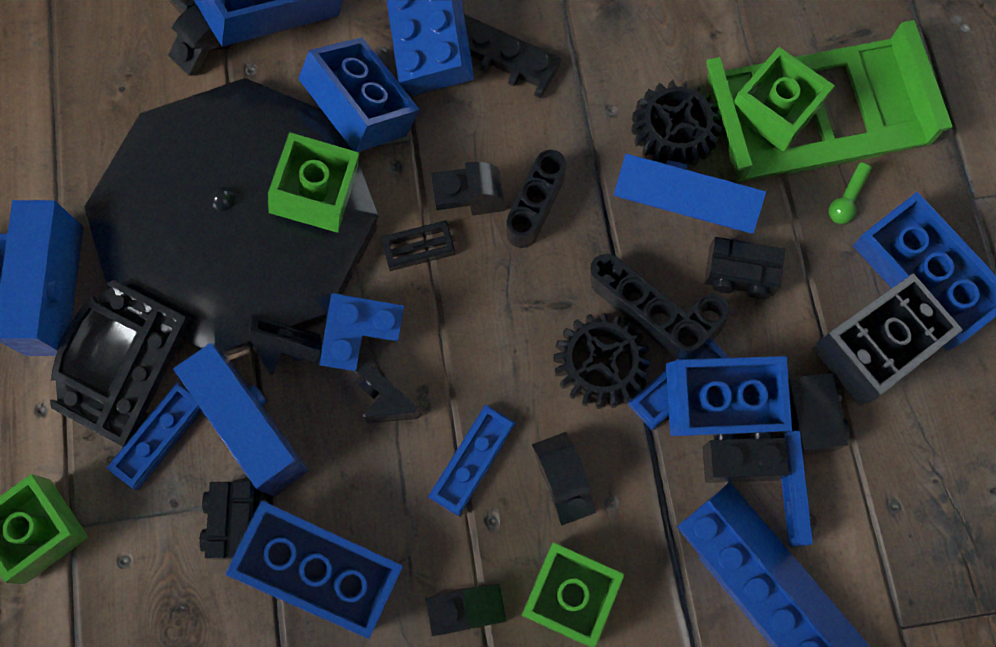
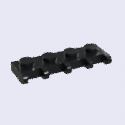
[464,14,561,99]

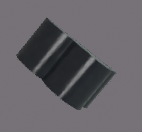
[812,273,963,406]

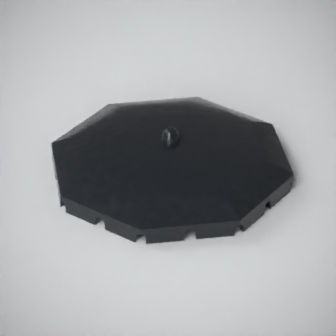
[84,78,379,356]

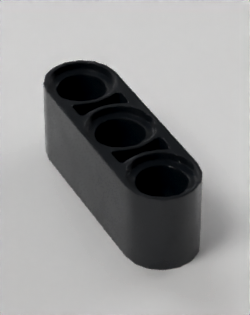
[506,149,566,248]

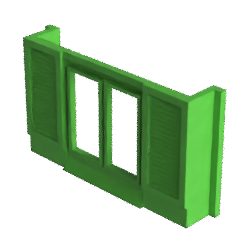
[706,20,953,182]

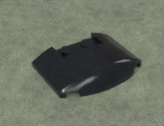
[50,280,189,447]

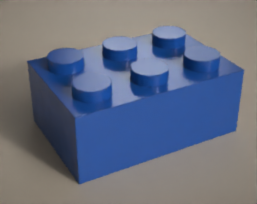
[387,0,474,96]
[298,37,420,152]
[666,356,792,436]

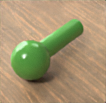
[828,162,872,224]

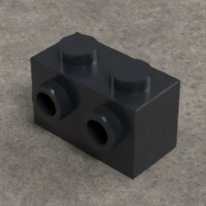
[702,432,789,483]

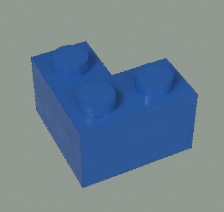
[319,293,404,371]

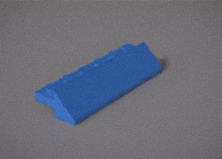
[676,482,870,647]

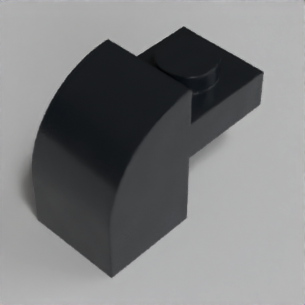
[168,4,231,76]
[431,162,505,216]
[532,432,596,525]

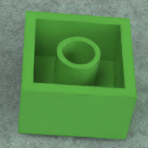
[734,47,835,152]
[268,132,359,233]
[0,474,89,584]
[522,542,625,647]

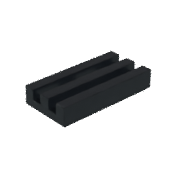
[381,220,456,271]

